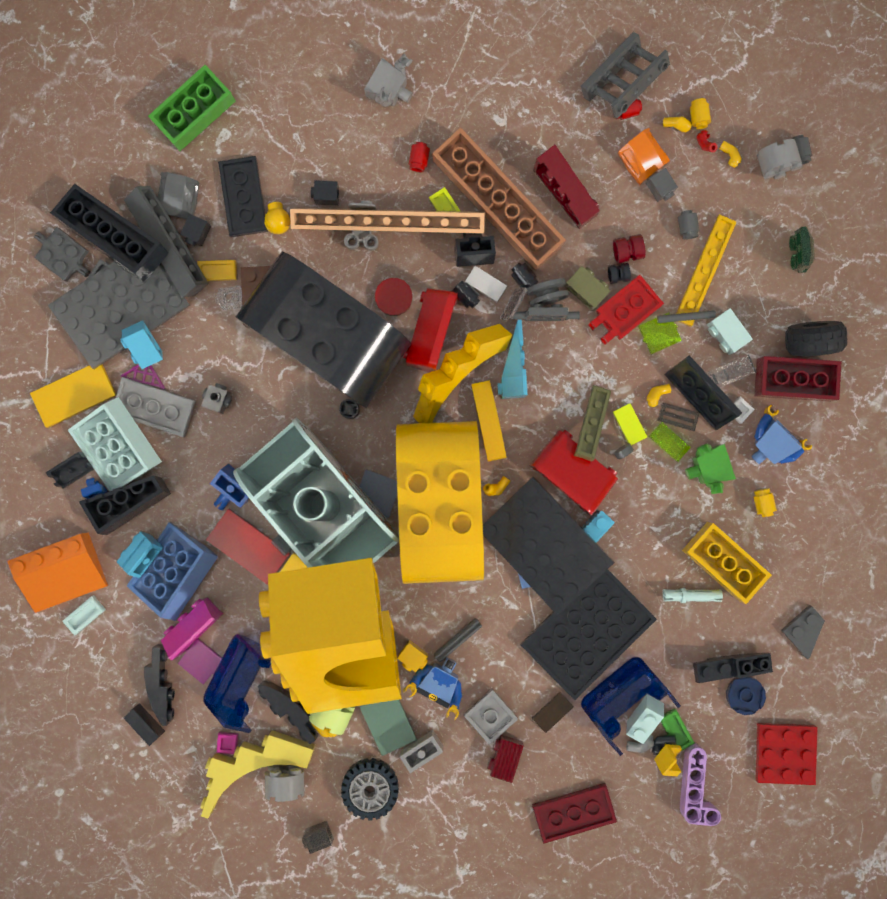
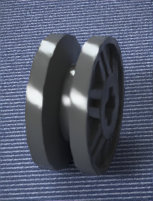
[526,278,570,307]

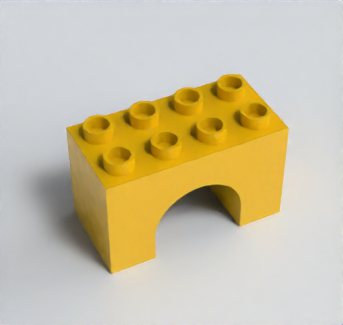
[259,558,402,714]

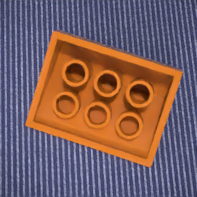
[7,532,108,613]

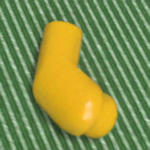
[647,384,671,407]
[483,476,511,496]

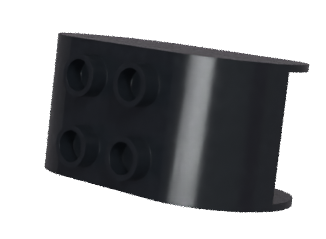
[235,251,412,409]

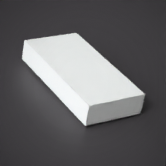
[465,266,507,303]

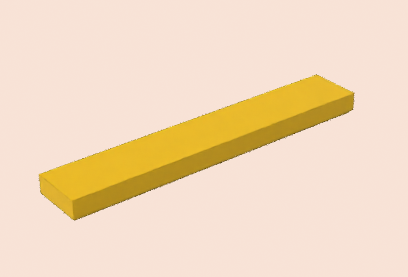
[676,214,736,327]

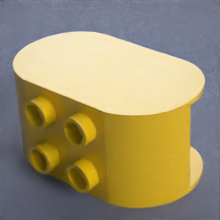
[396,421,484,584]

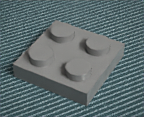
[464,689,518,745]

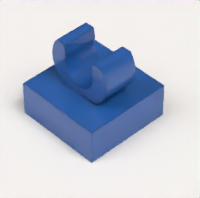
[81,477,108,499]

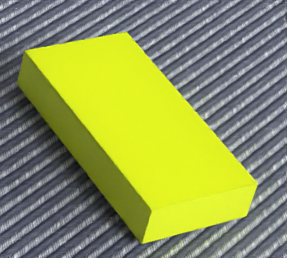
[612,403,647,445]

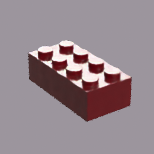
[754,356,842,402]

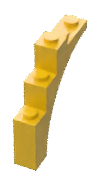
[413,324,512,423]

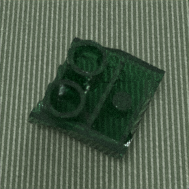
[789,226,815,273]

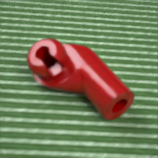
[696,130,717,153]

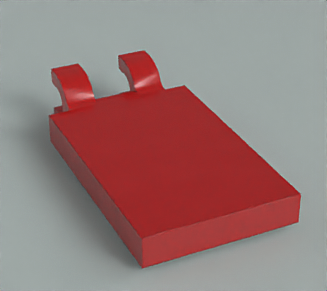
[588,275,664,345]

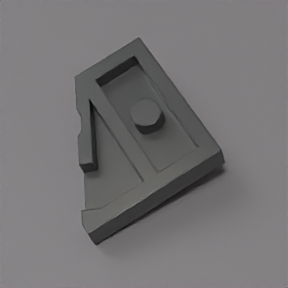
[781,605,825,659]

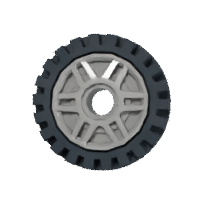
[341,758,399,821]

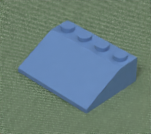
[127,522,218,621]

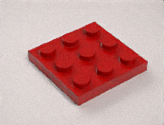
[756,723,818,785]

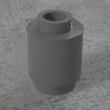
[792,135,812,165]
[677,210,700,240]

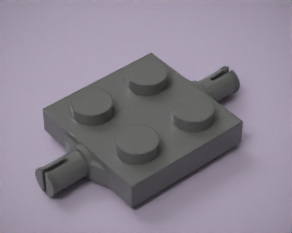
[34,227,90,281]
[513,304,580,321]

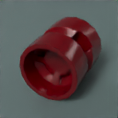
[613,234,646,264]

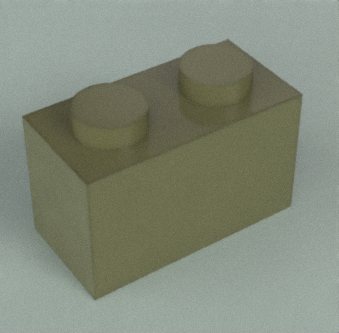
[564,266,610,311]

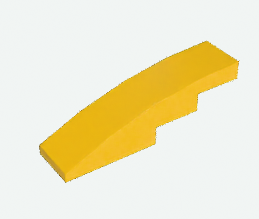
[471,380,507,462]

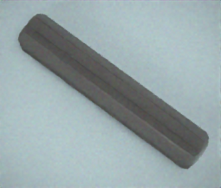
[434,619,482,662]

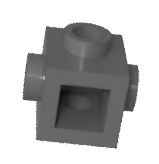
[201,383,232,414]

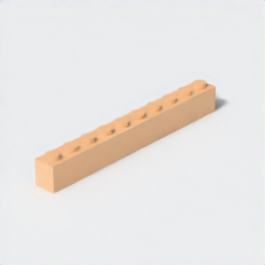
[290,208,485,233]

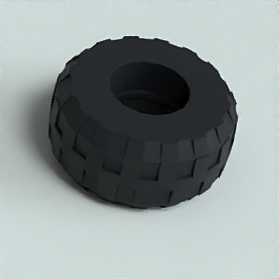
[785,321,847,356]

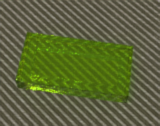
[648,422,691,462]

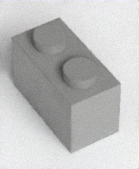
[400,730,443,773]

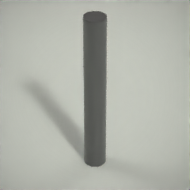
[657,310,716,323]

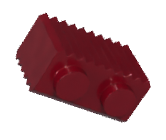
[487,735,524,783]

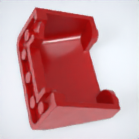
[529,430,618,515]

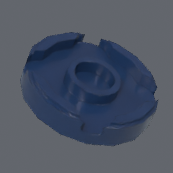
[726,676,766,715]

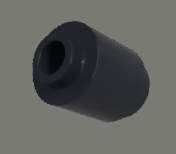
[511,262,538,290]
[452,280,480,309]

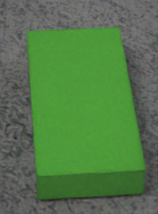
[661,708,695,751]

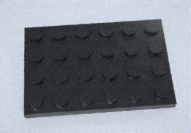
[483,477,615,616]
[520,569,657,700]

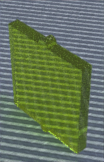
[638,312,682,354]

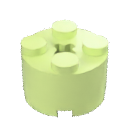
[309,707,355,735]

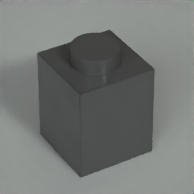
[646,168,678,202]

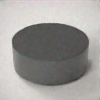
[614,443,634,460]

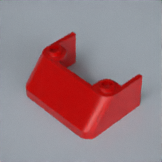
[403,288,458,372]

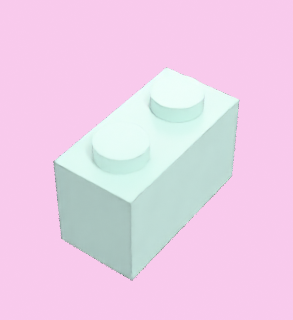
[707,308,753,355]
[626,694,664,744]

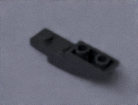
[144,644,175,726]
[693,652,773,683]
[257,680,318,744]

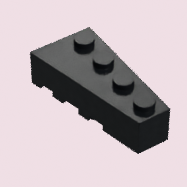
[79,475,171,535]

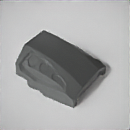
[157,172,200,220]

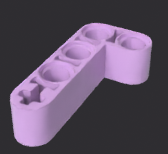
[680,743,721,826]

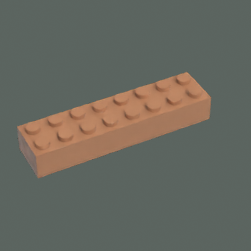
[432,127,566,271]

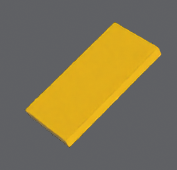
[30,364,117,428]

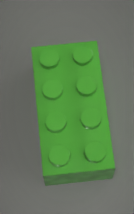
[148,65,236,151]

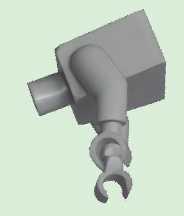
[364,53,413,107]

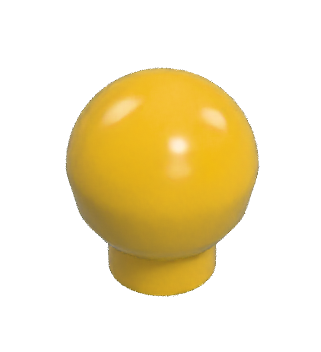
[264,202,291,235]

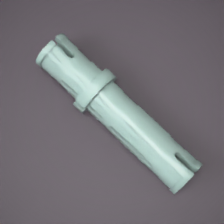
[662,588,723,603]

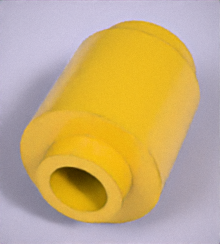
[690,98,711,130]
[753,488,777,517]

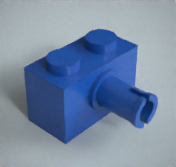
[210,464,250,510]

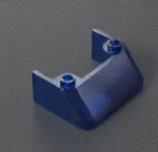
[203,634,271,733]
[581,657,681,756]

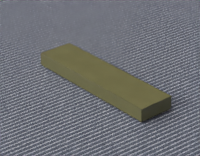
[574,385,611,461]

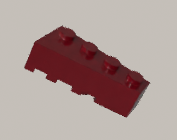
[533,144,600,229]

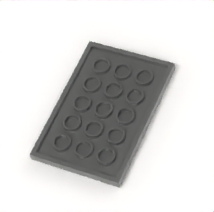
[48,262,190,369]

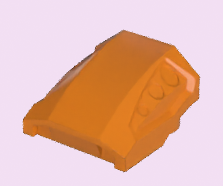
[617,128,670,185]

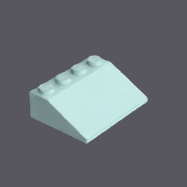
[68,397,162,492]

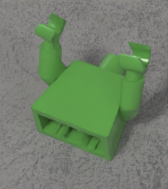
[685,443,736,494]

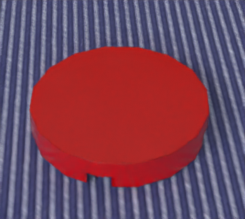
[375,278,413,316]

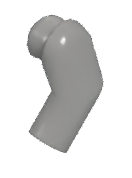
[626,735,654,753]

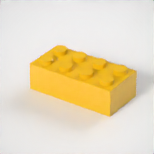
[682,522,772,604]

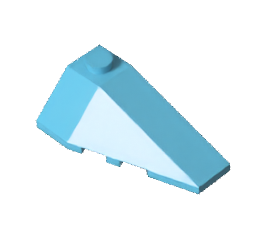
[497,319,528,399]

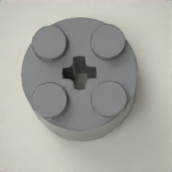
[757,139,803,179]
[265,765,304,802]

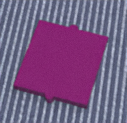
[177,638,224,685]

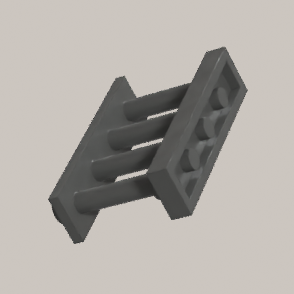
[581,31,670,119]

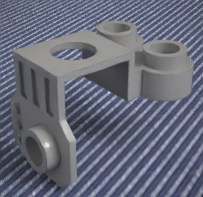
[344,201,379,251]

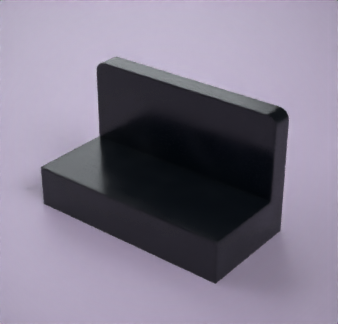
[124,703,165,746]

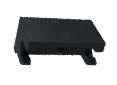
[46,452,94,489]

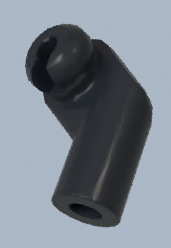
[652,735,676,755]

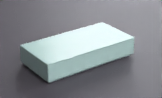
[63,595,106,636]

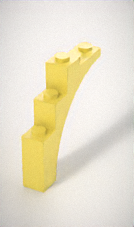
[200,730,316,818]

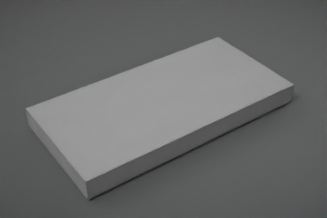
[116,377,196,437]

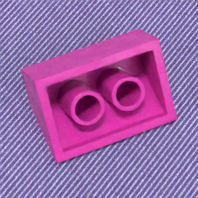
[161,597,223,661]

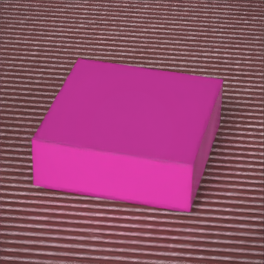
[216,732,238,754]

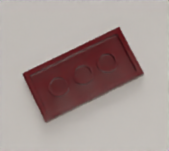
[532,783,617,844]

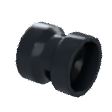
[608,262,631,284]
[339,399,360,419]

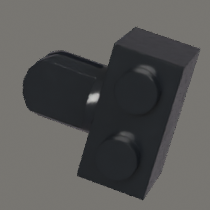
[454,233,496,267]

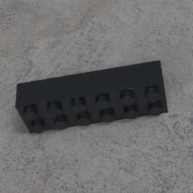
[50,183,169,283]

